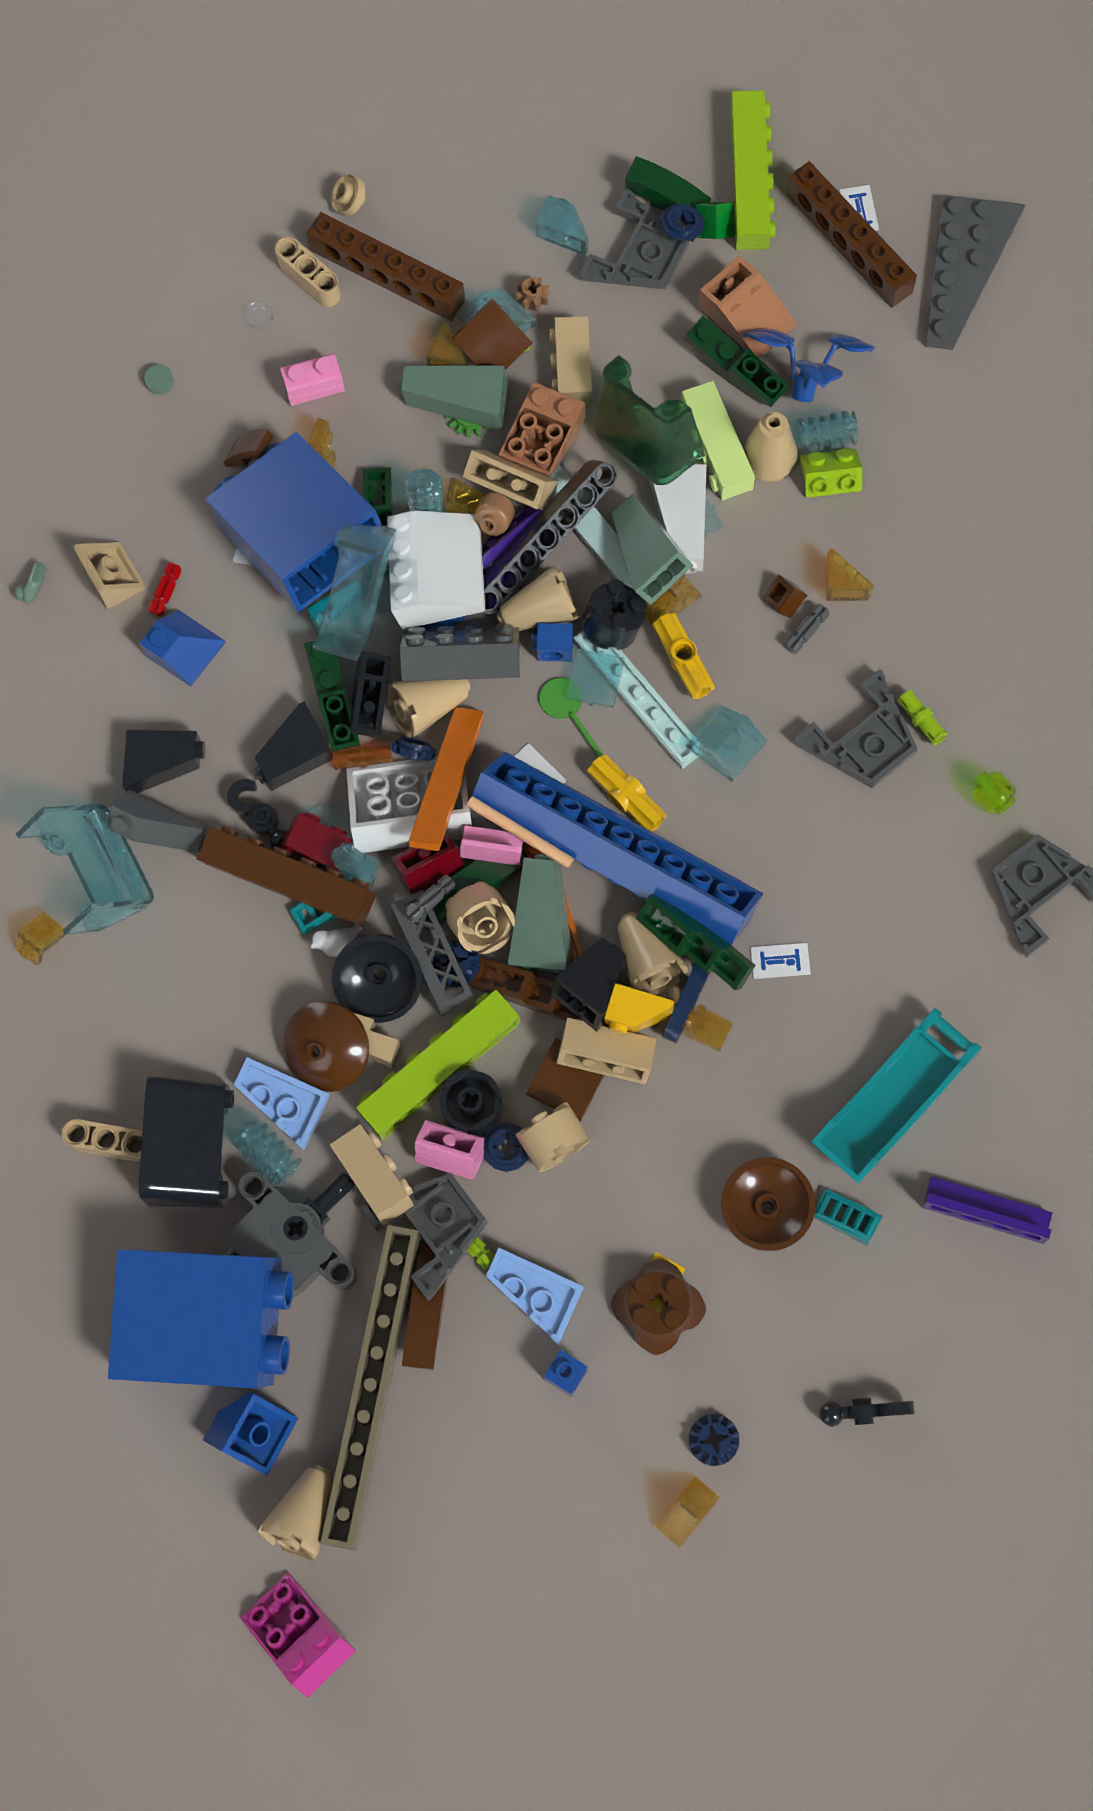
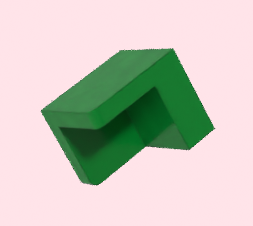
[695,201,735,239]

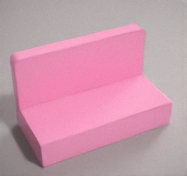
[460,825,523,866]

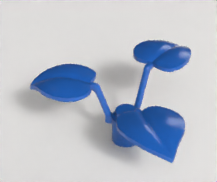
[742,328,875,403]

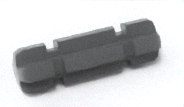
[785,604,829,654]
[404,875,456,923]

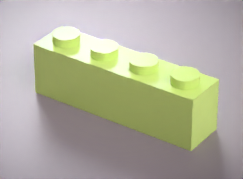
[678,381,755,500]

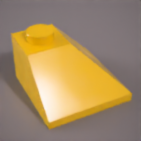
[604,983,674,1034]

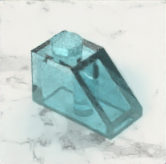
[535,195,588,256]

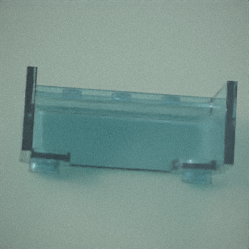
[312,525,396,662]
[16,804,154,935]

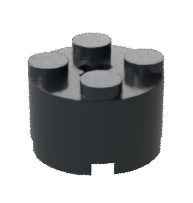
[582,579,647,650]
[439,1070,503,1136]

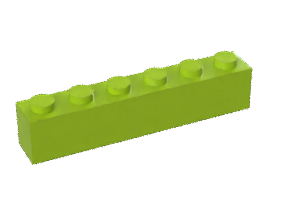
[731,90,776,250]
[356,990,521,1141]

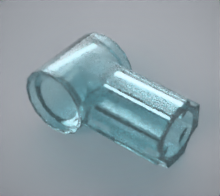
[331,843,381,890]

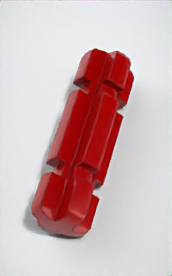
[148,562,182,617]

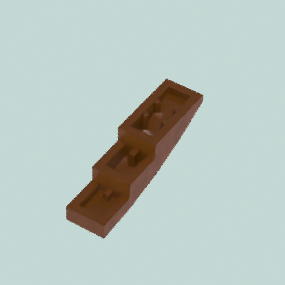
[469,957,580,1021]
[402,1244,448,1370]

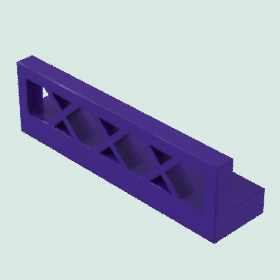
[481,506,545,596]
[922,1177,1053,1244]

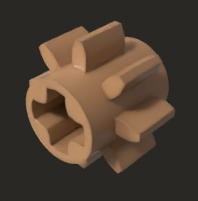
[516,276,550,312]

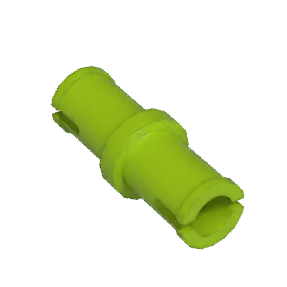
[897,690,948,746]

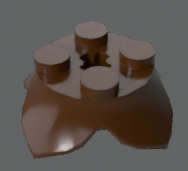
[610,1259,706,1356]

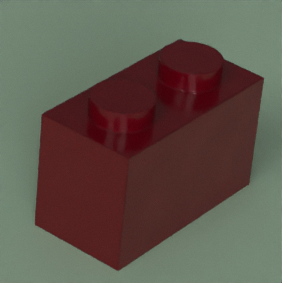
[279,812,353,871]
[392,832,464,895]

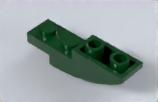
[683,316,790,407]
[304,636,360,752]

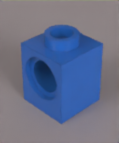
[532,623,573,662]
[544,1350,588,1397]

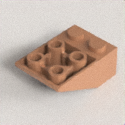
[699,255,797,359]
[498,382,586,477]

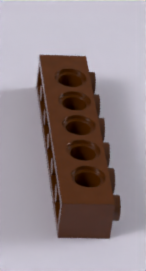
[786,161,917,308]
[306,212,465,322]

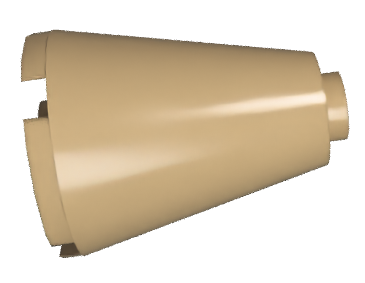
[743,412,798,482]
[497,564,581,631]
[386,679,471,737]
[617,912,688,996]
[258,1465,334,1561]

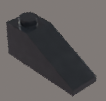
[350,651,391,738]

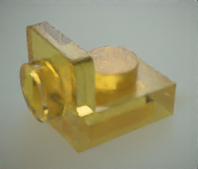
[308,418,337,467]
[16,912,65,965]
[684,1004,733,1052]

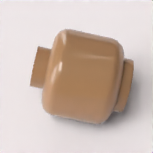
[474,493,515,536]

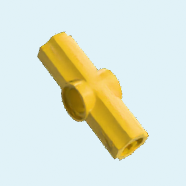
[652,613,715,699]
[587,754,667,832]

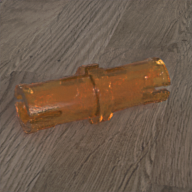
[332,744,393,770]

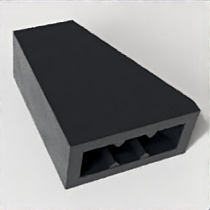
[254,701,334,791]
[122,730,205,793]
[551,937,625,1032]

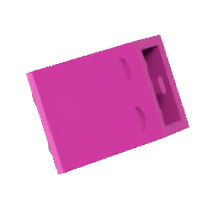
[240,1572,356,1698]

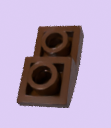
[223,429,274,467]

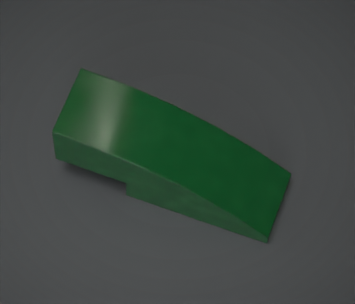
[625,156,711,210]

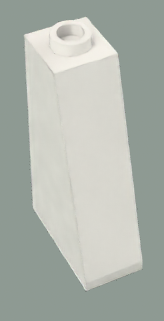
[649,463,706,574]

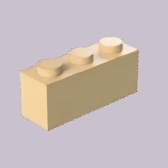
[550,316,592,405]
[463,449,559,509]
[556,1018,657,1085]
[330,1124,414,1226]

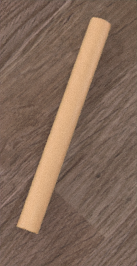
[467,796,574,868]

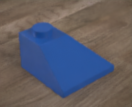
[139,610,226,687]
[203,1392,298,1475]

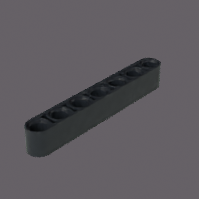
[483,459,617,614]

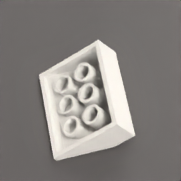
[387,510,485,630]
[346,756,472,854]

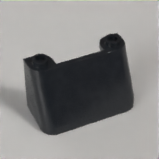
[139,1076,234,1208]

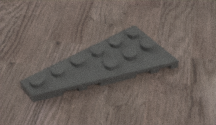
[925,195,1026,350]

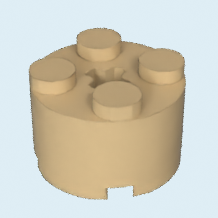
[446,882,515,954]
[516,1102,590,1172]

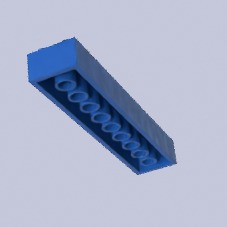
[472,752,764,945]

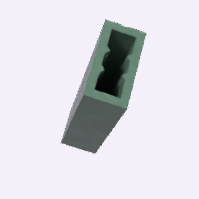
[398,366,508,430]
[612,493,693,605]
[508,854,574,974]

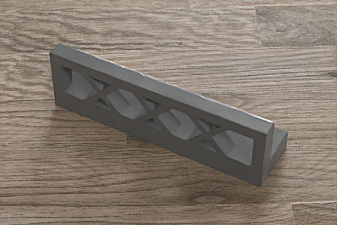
[390,890,473,1017]

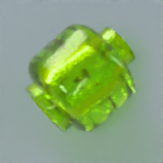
[972,771,1016,815]

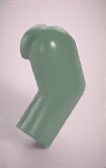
[15,562,47,603]

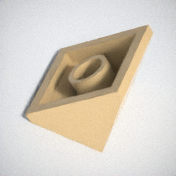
[73,542,146,609]

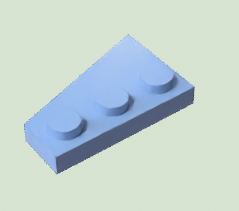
[234,1057,330,1151]
[486,1247,585,1345]

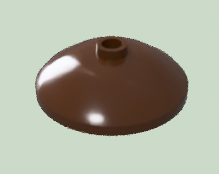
[283,1001,369,1092]
[721,1157,816,1251]

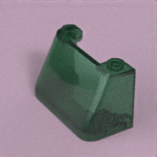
[595,355,705,485]

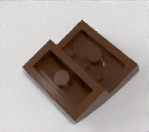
[451,298,533,370]
[526,1038,605,1122]

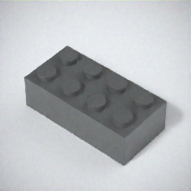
[400,624,520,682]

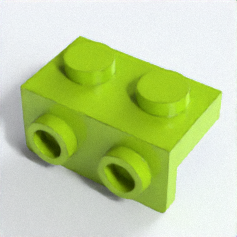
[800,448,862,498]

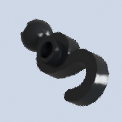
[227,779,287,849]
[818,1398,915,1427]

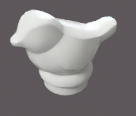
[311,925,364,957]

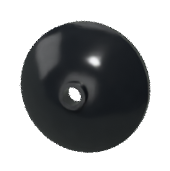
[331,934,423,1023]

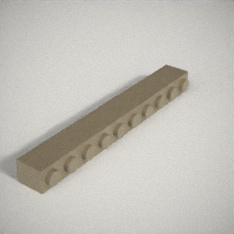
[320,1225,421,1551]

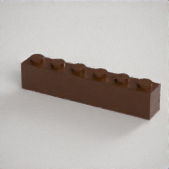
[197,826,377,928]

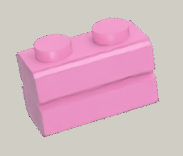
[280,353,345,406]
[415,1120,484,1180]

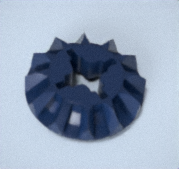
[660,204,704,243]
[389,736,436,761]
[433,940,480,987]
[483,1123,529,1173]
[688,1414,739,1466]

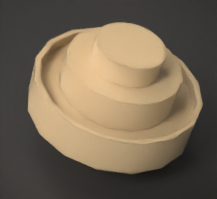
[331,174,365,216]

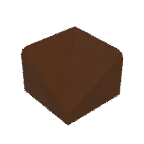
[762,575,807,618]

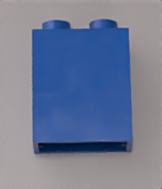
[205,431,388,613]
[108,1250,294,1389]

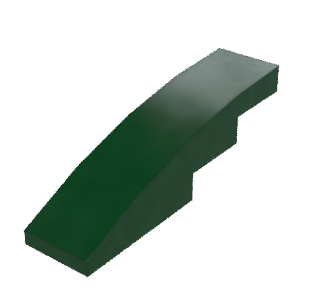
[363,467,393,577]
[420,849,529,931]
[636,894,756,991]

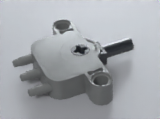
[223,1171,357,1297]

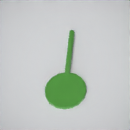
[539,678,603,757]

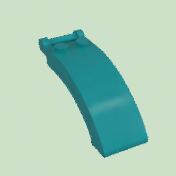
[811,1007,982,1184]

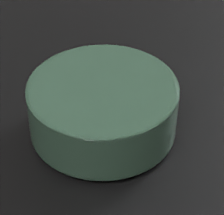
[144,365,174,394]

